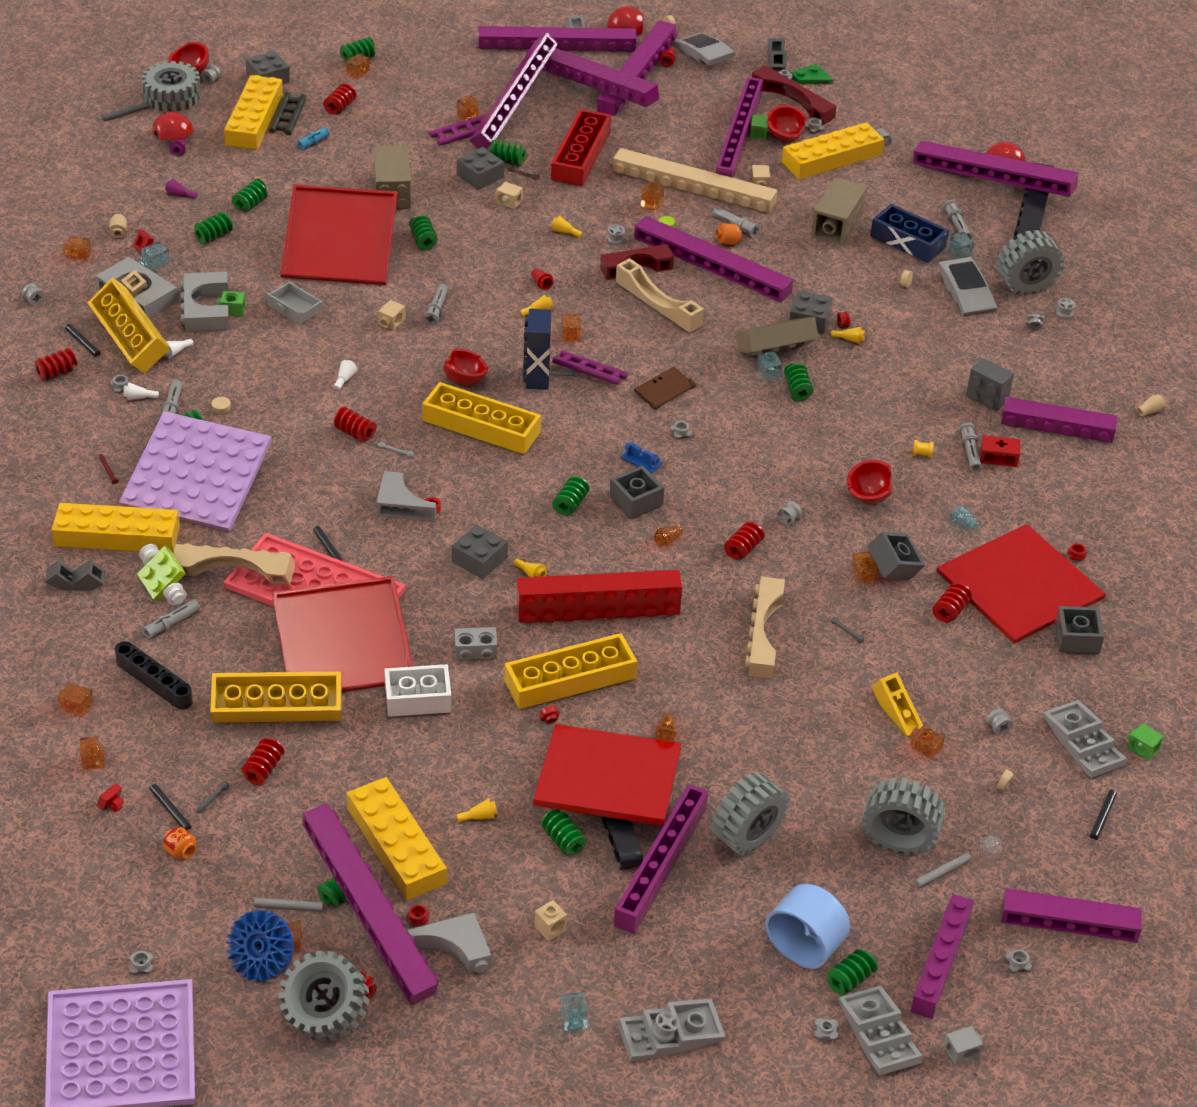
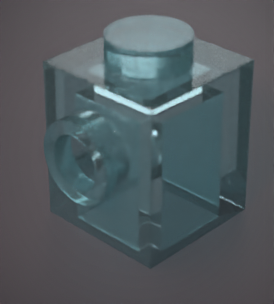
[141,242,170,271]
[756,351,783,381]
[560,992,588,1031]

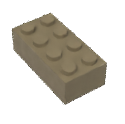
[735,317,819,355]

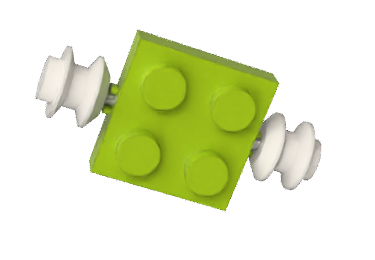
[137,544,187,605]

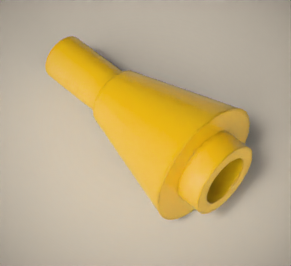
[551,216,583,238]
[520,295,553,317]
[831,327,865,344]
[513,559,547,577]
[456,798,498,823]

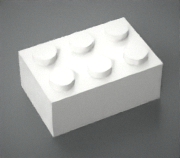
[385,664,452,717]

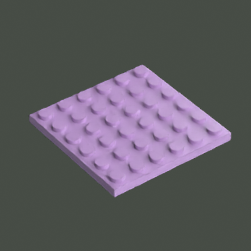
[119,411,272,532]
[45,979,196,1107]

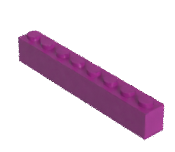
[614,784,708,934]

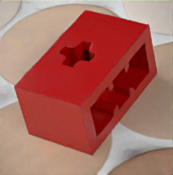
[980,435,1021,467]

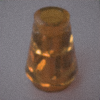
[654,524,683,547]
[655,713,676,741]

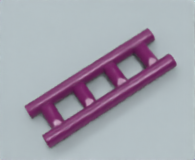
[429,114,486,146]
[552,350,629,385]

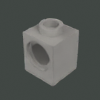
[944,1026,983,1065]

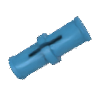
[297,127,330,150]

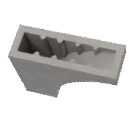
[376,471,436,521]
[408,913,491,974]

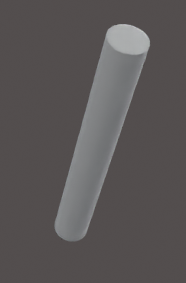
[914,852,972,888]
[254,898,323,911]

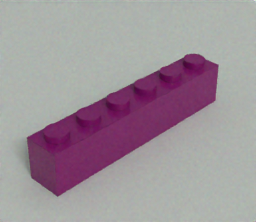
[1001,397,1117,443]
[1001,889,1142,943]
[910,894,974,1019]

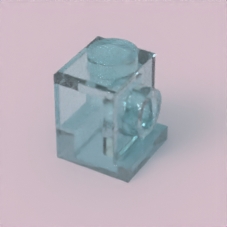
[949,232,974,259]

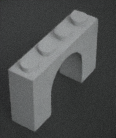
[96,257,178,318]
[181,272,229,331]

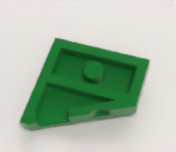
[790,64,833,84]

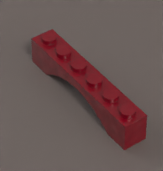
[752,65,837,125]

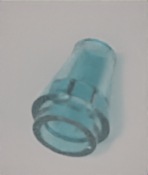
[950,504,980,532]

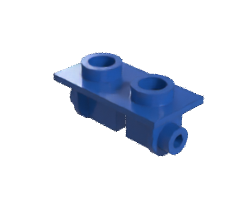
[621,442,663,474]

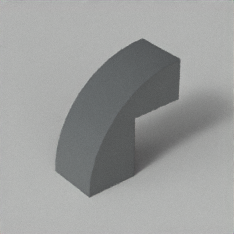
[768,38,786,68]
[45,559,106,591]

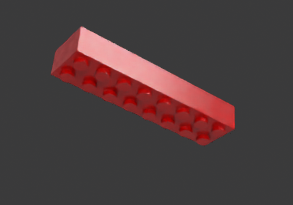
[516,570,682,623]

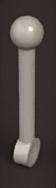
[378,442,414,458]

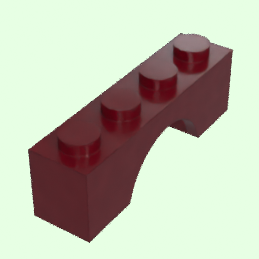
[600,244,674,280]

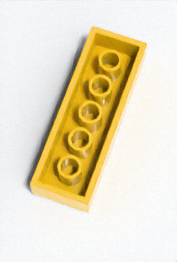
[224,75,283,150]
[781,122,885,179]
[87,277,170,374]
[422,382,541,455]
[51,503,180,553]
[504,633,637,710]
[211,672,342,723]
[347,777,447,901]

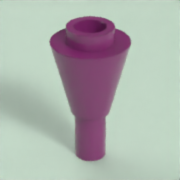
[169,137,187,155]
[165,179,197,199]

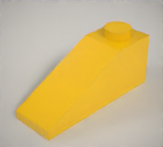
[871,672,925,737]

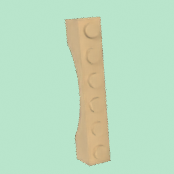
[616,258,704,333]
[173,543,296,585]
[745,576,785,679]

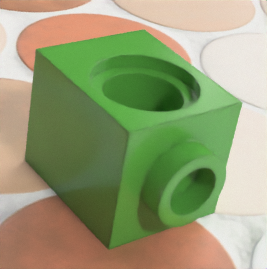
[750,115,768,140]
[218,291,246,317]
[1127,723,1164,760]

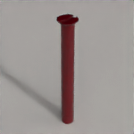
[99,454,119,485]

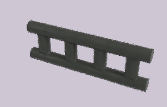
[269,92,307,135]

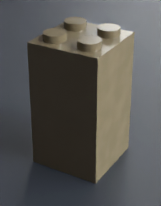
[374,145,411,208]
[811,177,867,246]

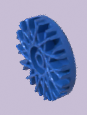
[226,910,294,981]

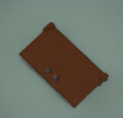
[634,366,696,410]

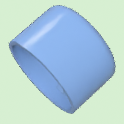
[765,884,850,969]

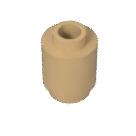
[109,214,127,238]

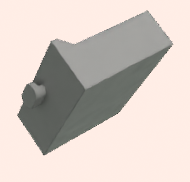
[266,281,323,325]

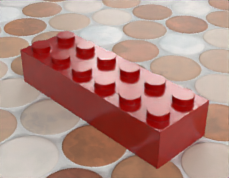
[551,109,612,186]

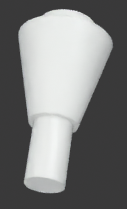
[163,339,193,359]
[333,360,358,390]
[123,383,159,401]

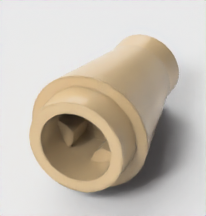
[1137,394,1165,417]

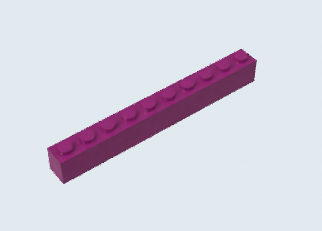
[597,20,678,116]
[479,26,636,51]
[469,33,558,149]
[527,48,660,108]
[716,77,763,178]
[913,140,1078,197]
[634,216,794,303]
[302,803,439,1006]

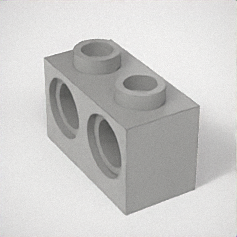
[454,627,497,661]

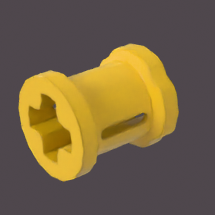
[913,440,934,459]

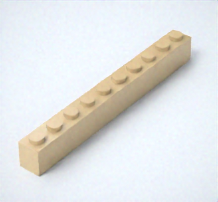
[612,148,778,213]

